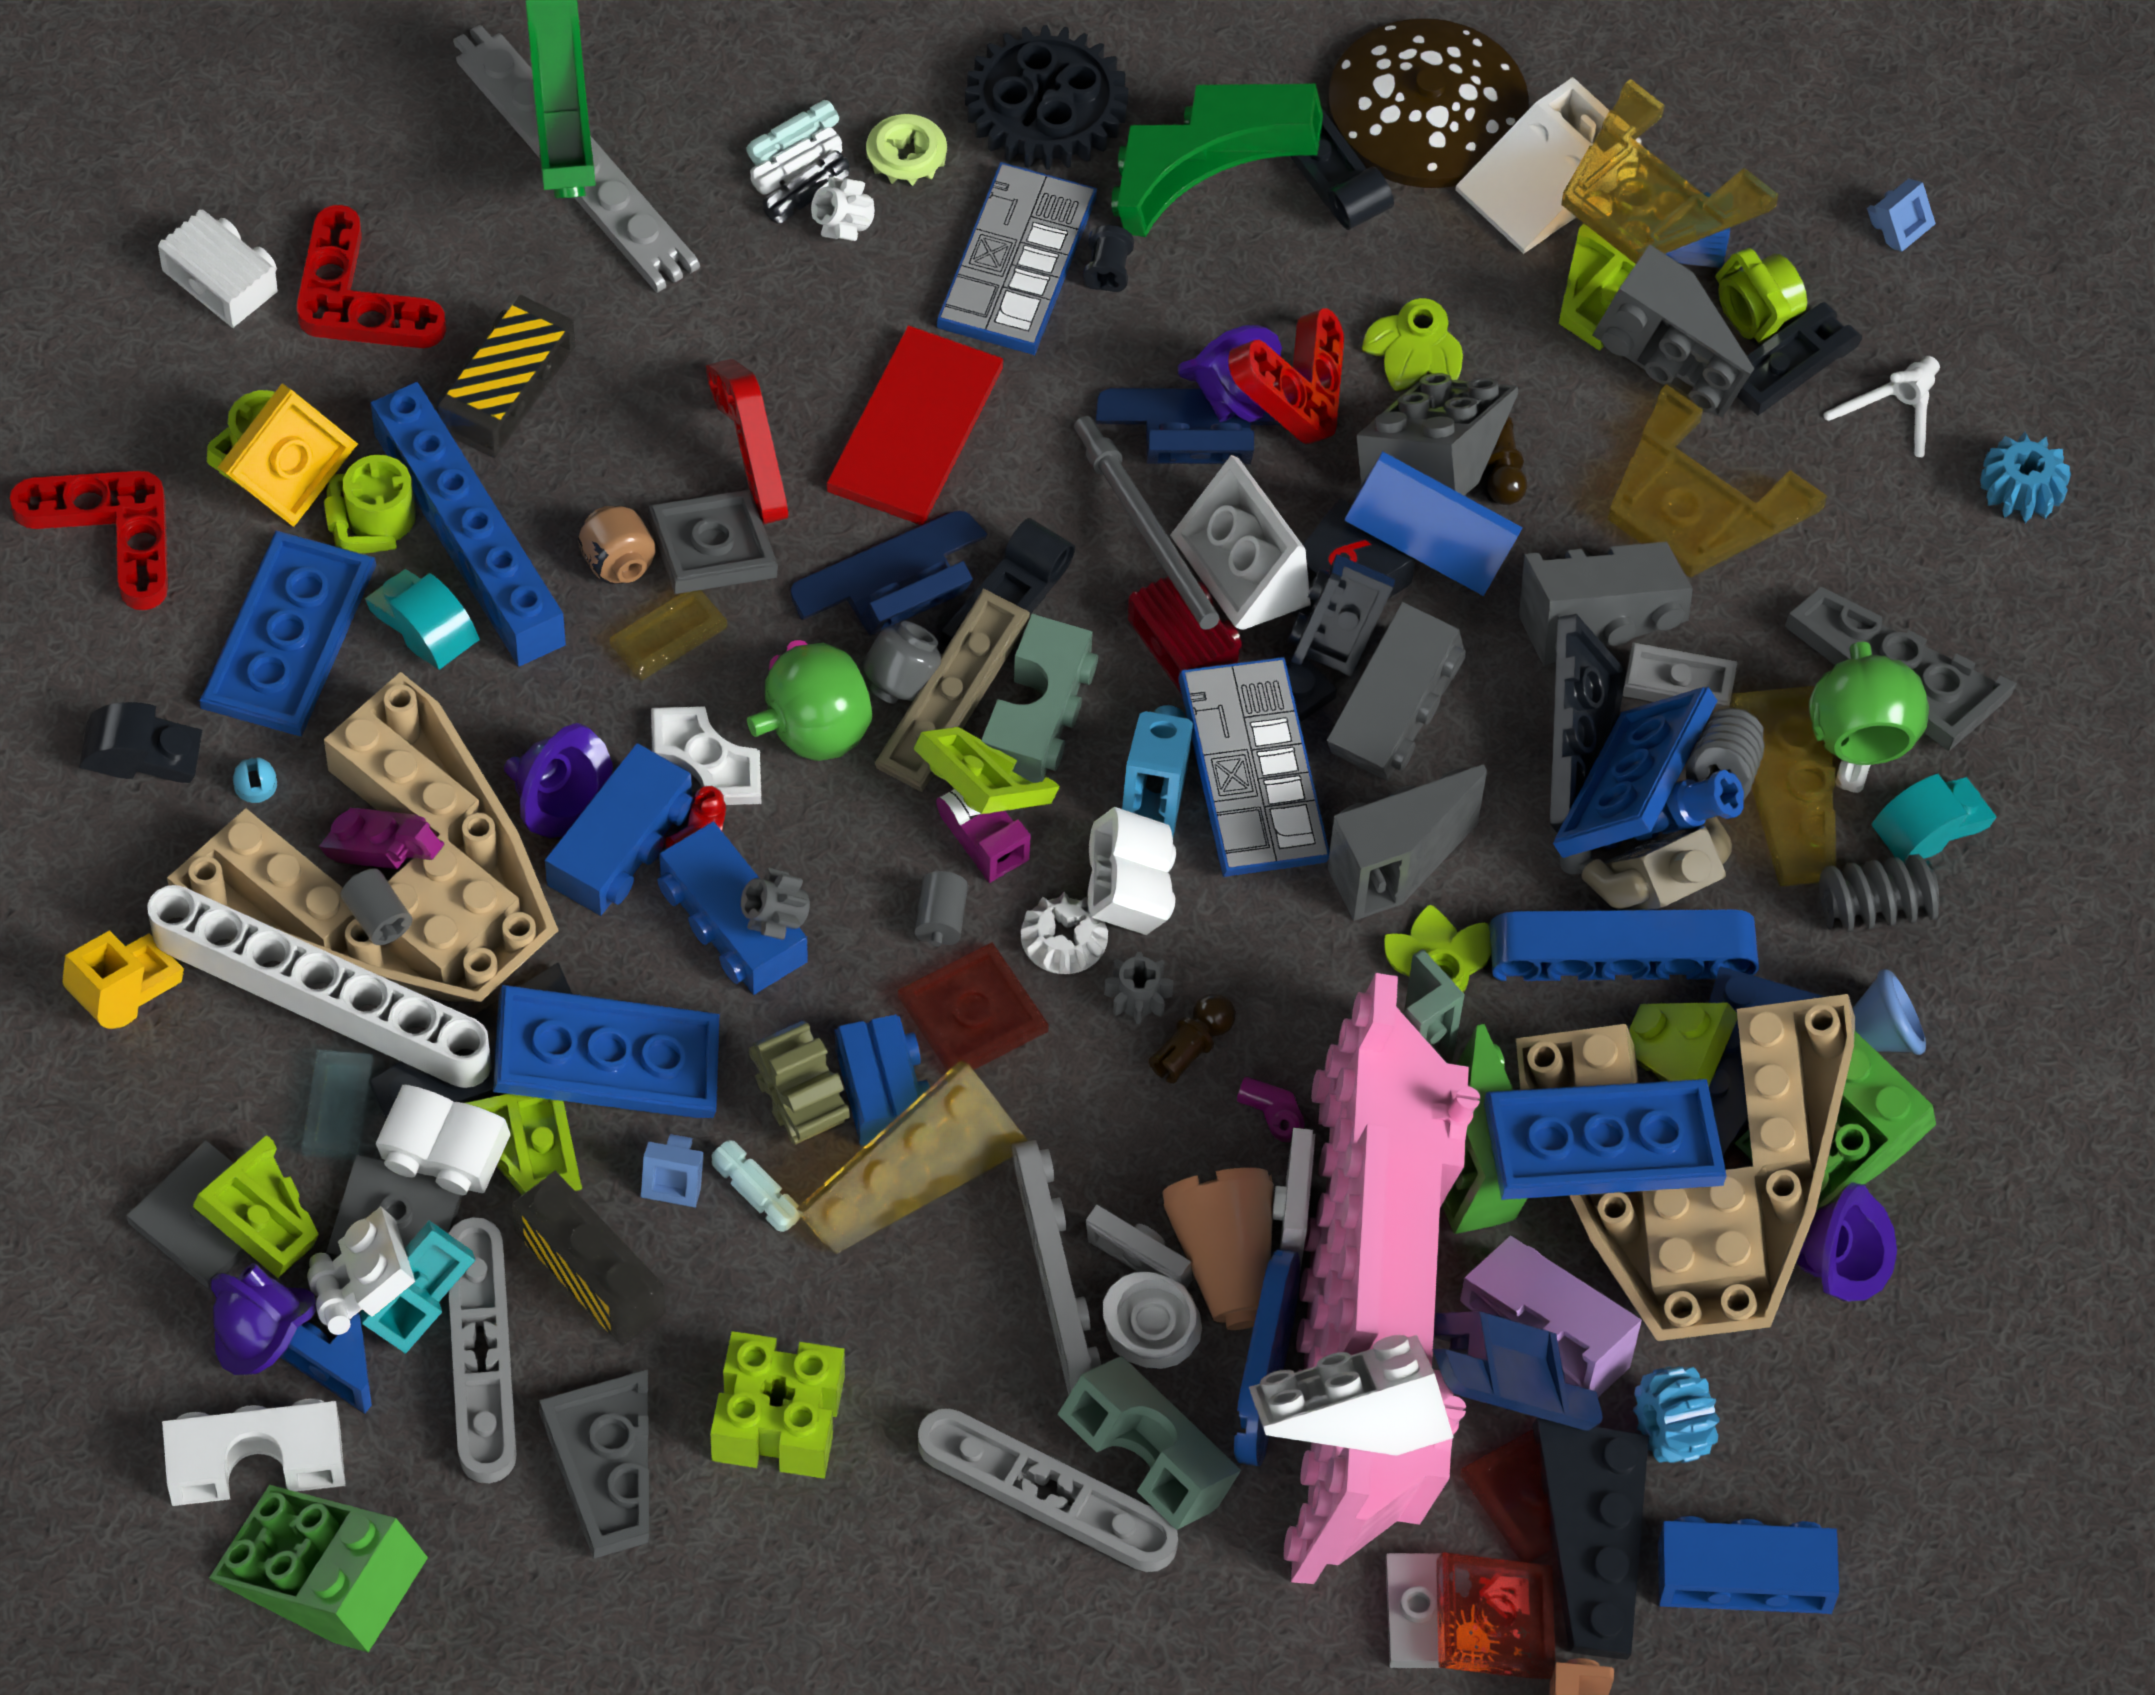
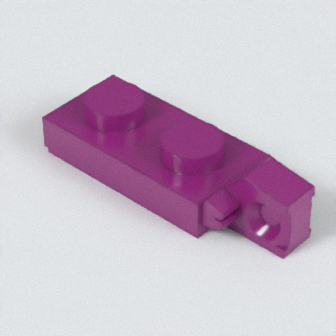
[318,807,445,869]

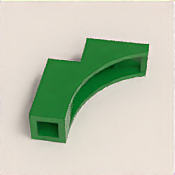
[525,0,596,198]
[1112,84,1323,237]

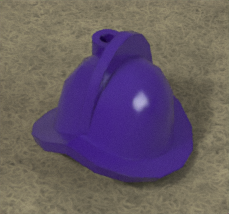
[1177,325,1282,422]
[504,723,613,838]
[1796,1182,1897,1301]
[211,1263,317,1375]

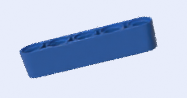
[1489,909,1759,981]

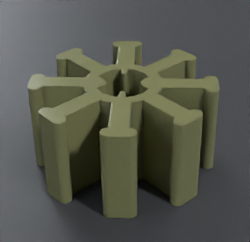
[749,1020,850,1145]

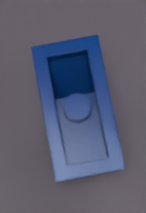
[280,1313,372,1414]

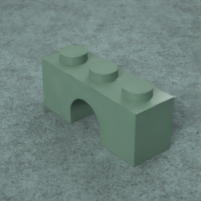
[981,614,1098,783]
[1057,1356,1241,1530]

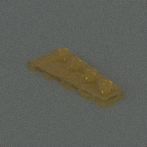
[1729,686,1836,887]

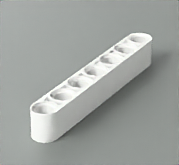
[148,885,491,1088]

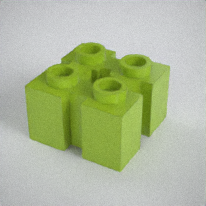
[710,1331,845,1479]

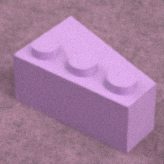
[1460,1235,1642,1397]

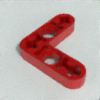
[297,205,446,348]
[1228,308,1344,444]
[706,358,788,525]
[10,471,168,610]

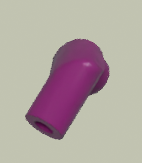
[1237,1076,1305,1142]

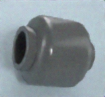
[862,621,941,704]

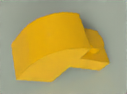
[63,930,184,1029]

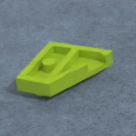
[193,1135,319,1278]

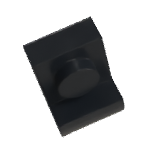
[79,702,202,783]

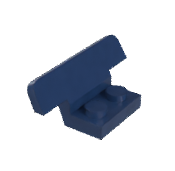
[1096,388,1281,464]
[791,511,988,636]
[1432,1311,1603,1431]

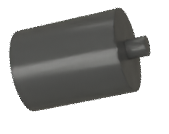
[341,869,413,945]
[914,871,968,947]

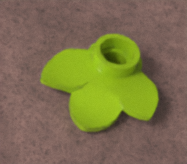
[1362,298,1463,391]
[1384,905,1491,993]

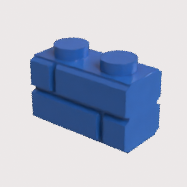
[835,1014,934,1146]

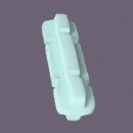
[746,100,839,166]
[711,1140,801,1232]

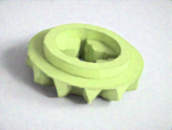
[866,114,947,186]

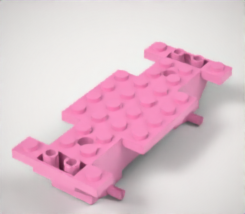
[1284,973,1480,1584]

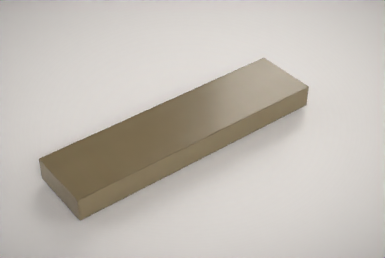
[875,589,1030,792]

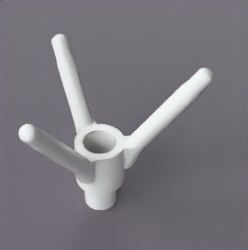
[1823,356,1940,458]

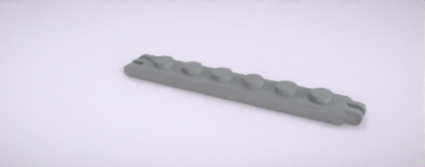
[453,25,700,293]

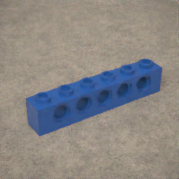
[370,382,566,667]

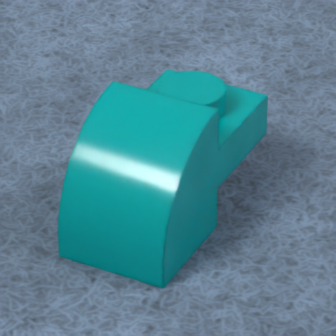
[365,569,480,670]
[1871,774,1997,864]
[360,1221,475,1354]

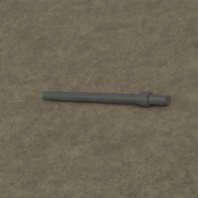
[1074,416,1219,630]

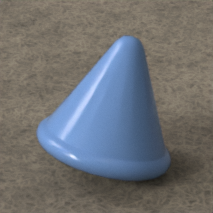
[1852,969,1926,1055]

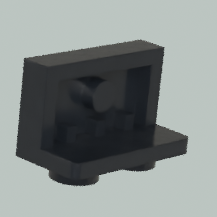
[1287,554,1395,676]

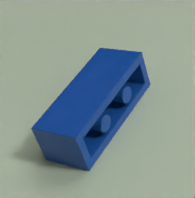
[545,743,695,916]
[657,821,808,995]
[1658,1516,1839,1614]

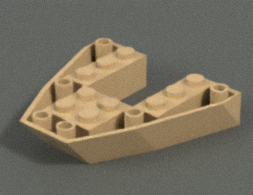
[167,672,559,1002]
[1516,994,1855,1341]

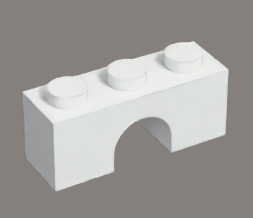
[162,1399,346,1506]

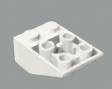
[1456,77,1641,254]
[1249,1335,1454,1456]

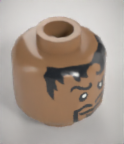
[578,506,656,584]

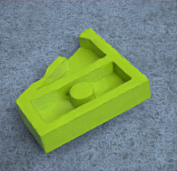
[1559,224,1639,351]
[913,727,1060,814]
[1629,1003,1738,1087]
[465,1094,582,1202]

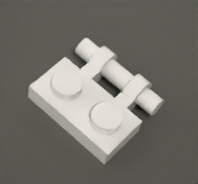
[307,1206,415,1335]

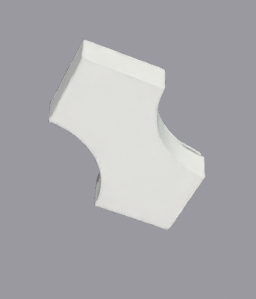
[651,706,761,805]

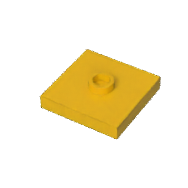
[217,384,358,527]

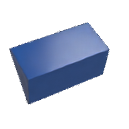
[1345,451,1523,596]

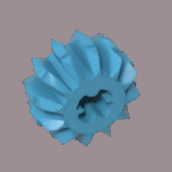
[1980,432,2071,523]
[1633,1366,1720,1463]

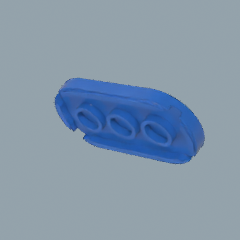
[1234,1249,1300,1466]

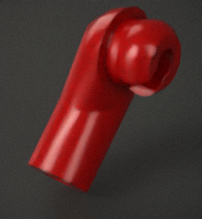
[665,786,726,849]

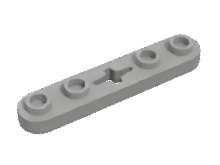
[1012,1140,1101,1394]
[448,1217,517,1484]
[918,1408,1178,1572]

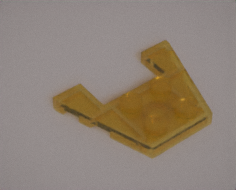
[1561,79,1779,264]
[1608,384,1827,578]

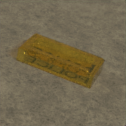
[610,590,727,681]

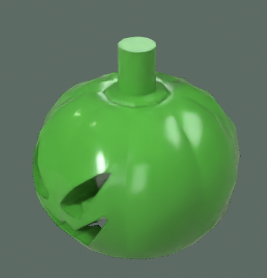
[1809,642,1929,765]
[747,643,872,761]

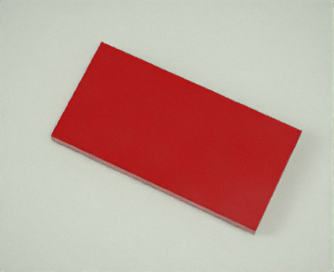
[827,325,1003,525]

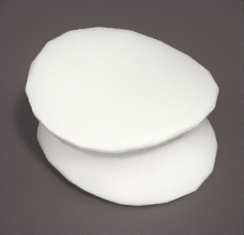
[1103,1272,1202,1369]

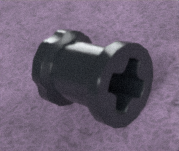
[1083,225,1134,292]

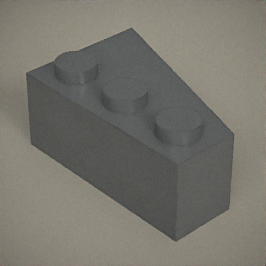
[1519,542,1693,666]
[1327,602,1466,781]

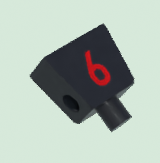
[1291,498,1415,617]

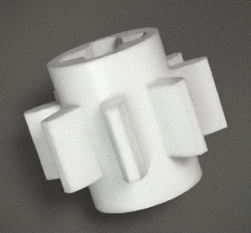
[811,177,875,241]

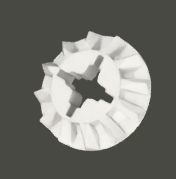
[1021,892,1108,974]

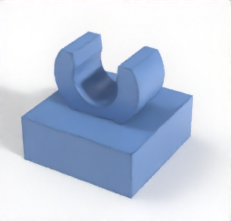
[1867,178,1936,252]
[641,1134,703,1208]

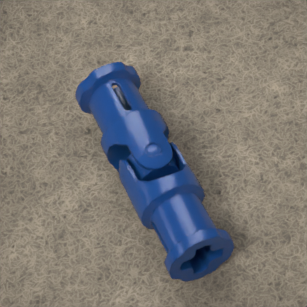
[1602,770,1744,850]

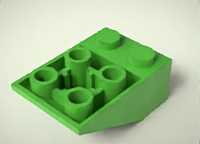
[1442,1024,1527,1234]
[1734,1031,1936,1210]
[209,1485,428,1652]

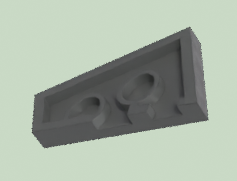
[539,1369,649,1559]

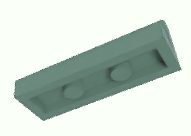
[1404,949,1465,1064]

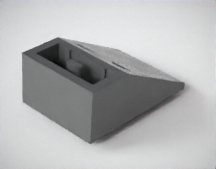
[1592,245,1754,418]
[1357,373,1518,496]
[1327,764,1487,921]

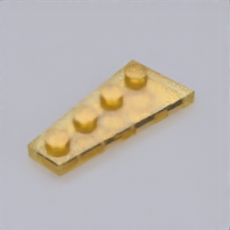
[796,1061,1028,1254]

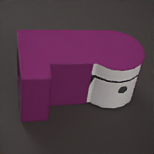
[936,788,1031,883]

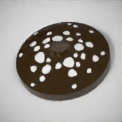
[1328,18,1529,188]

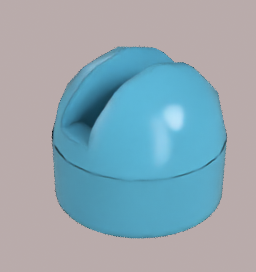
[233,757,277,803]

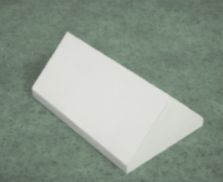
[1170,455,1311,630]

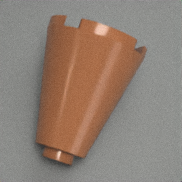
[1162,1168,1274,1330]

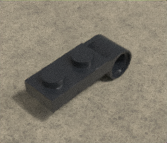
[1290,109,1394,230]
[941,518,1075,646]

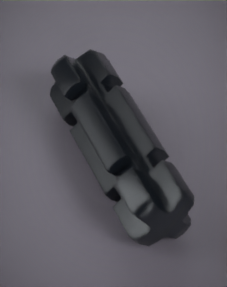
[763,150,850,224]

